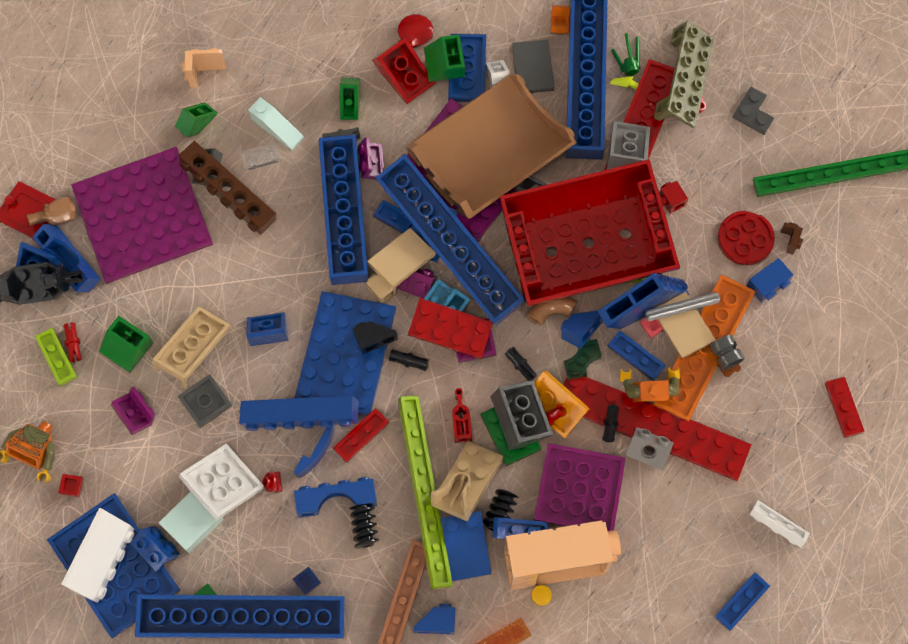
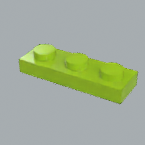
[35,328,78,387]

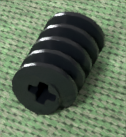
[483,489,519,531]
[349,505,379,549]

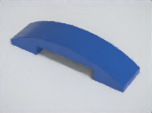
[294,425,335,478]

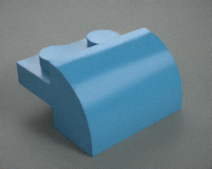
[424,279,470,312]

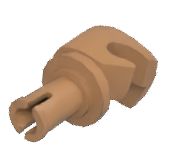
[27,197,76,226]

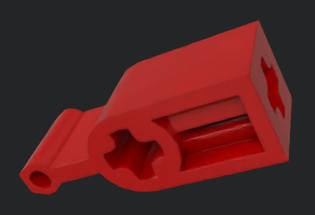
[452,388,472,443]

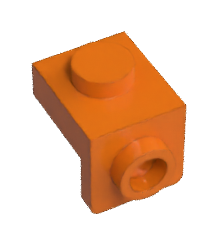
[551,5,570,34]

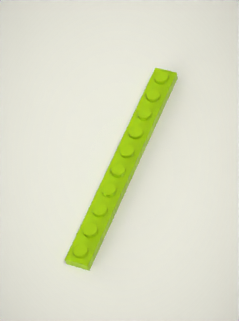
[398,396,453,589]

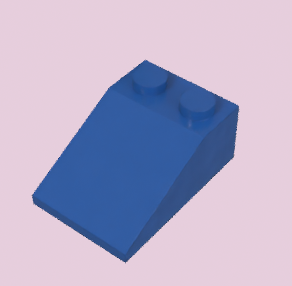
[441,511,491,581]

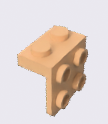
[182,48,226,88]

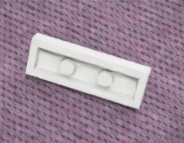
[749,500,810,548]

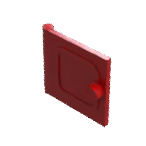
[0,181,56,241]

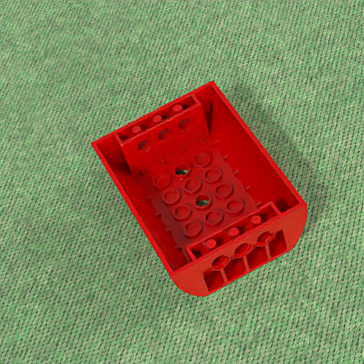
[500,159,680,307]

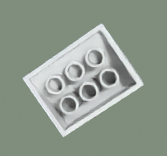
[61,508,134,603]

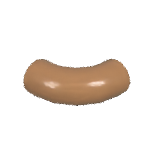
[526,297,577,326]

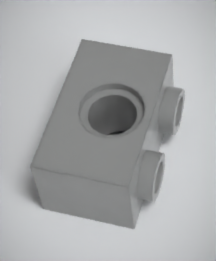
[626,428,674,470]

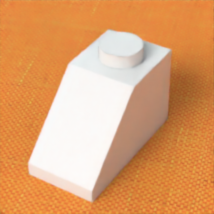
[486,60,509,87]

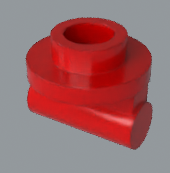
[262,471,283,493]

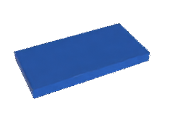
[448,34,486,102]

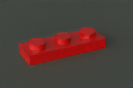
[825,377,864,438]
[333,408,389,463]

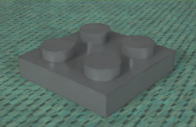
[178,374,232,428]

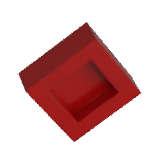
[58,474,84,497]

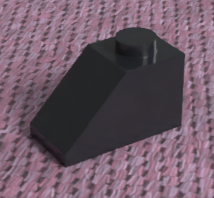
[353,321,398,354]

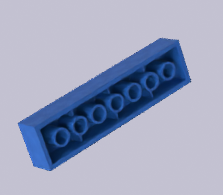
[319,135,369,285]

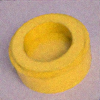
[531,585,552,606]

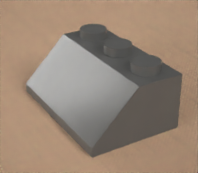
[490,380,553,451]

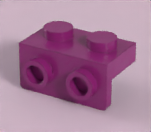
[357,137,384,180]
[396,269,437,299]
[111,387,155,435]

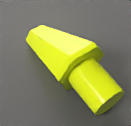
[610,77,639,90]

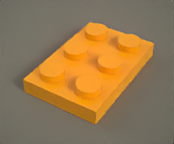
[534,370,590,439]

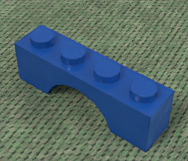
[32,224,101,293]
[294,477,377,518]

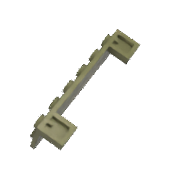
[654,21,714,128]

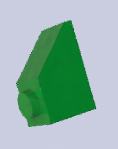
[340,78,360,120]
[175,102,218,137]

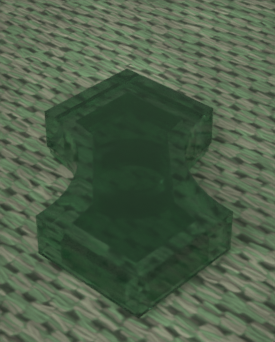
[564,339,601,380]

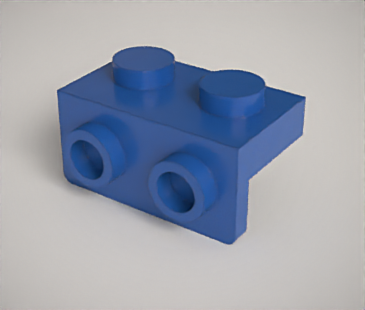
[131,526,180,571]

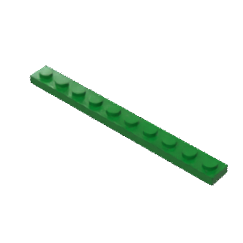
[753,149,908,197]

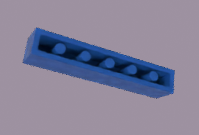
[239,396,359,431]

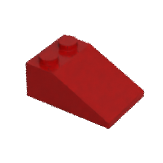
[372,37,436,104]

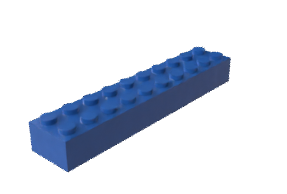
[566,0,607,160]
[375,154,525,326]
[135,595,345,639]

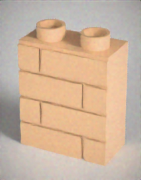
[504,521,621,590]

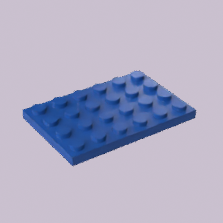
[294,291,396,416]
[47,493,181,639]

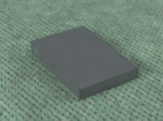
[512,39,555,93]

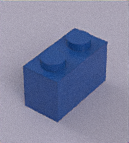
[746,258,793,302]

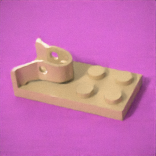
[152,306,230,389]
[431,441,503,521]

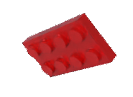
[408,298,493,360]

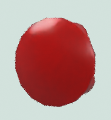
[398,14,433,48]

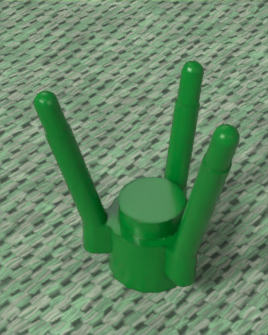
[611,33,641,76]

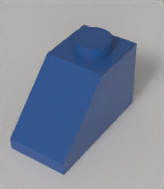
[560,310,602,349]
[413,603,455,635]

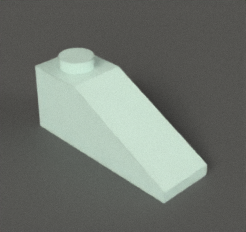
[248,97,304,151]

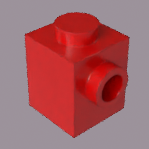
[659,181,688,214]

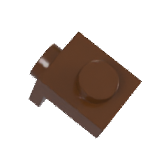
[781,222,803,255]

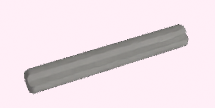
[645,292,720,321]

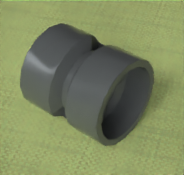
[710,334,745,370]

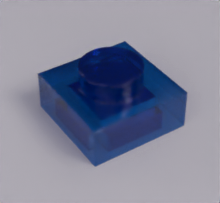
[293,567,321,596]

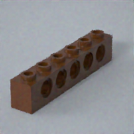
[179,140,276,235]

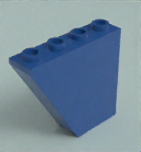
[598,273,689,329]

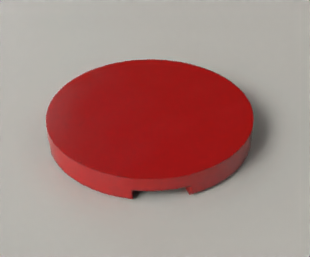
[718,211,775,265]

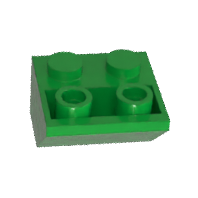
[424,34,465,82]
[99,315,153,373]

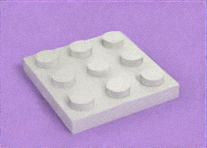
[179,444,264,521]

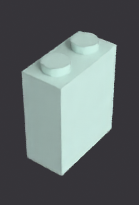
[159,491,224,554]

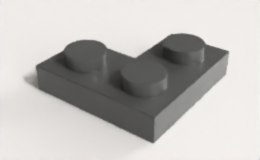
[732,87,774,135]

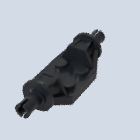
[0,262,84,305]

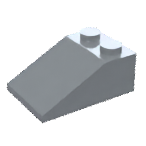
[607,121,650,170]

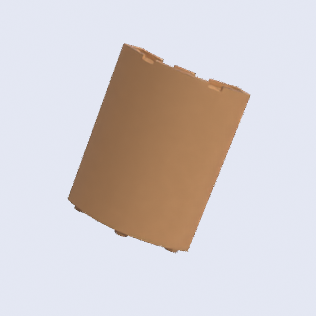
[405,73,576,219]

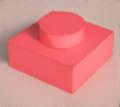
[640,318,664,339]

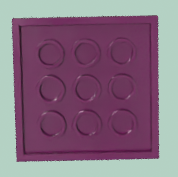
[534,443,626,531]

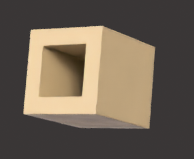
[366,274,396,304]

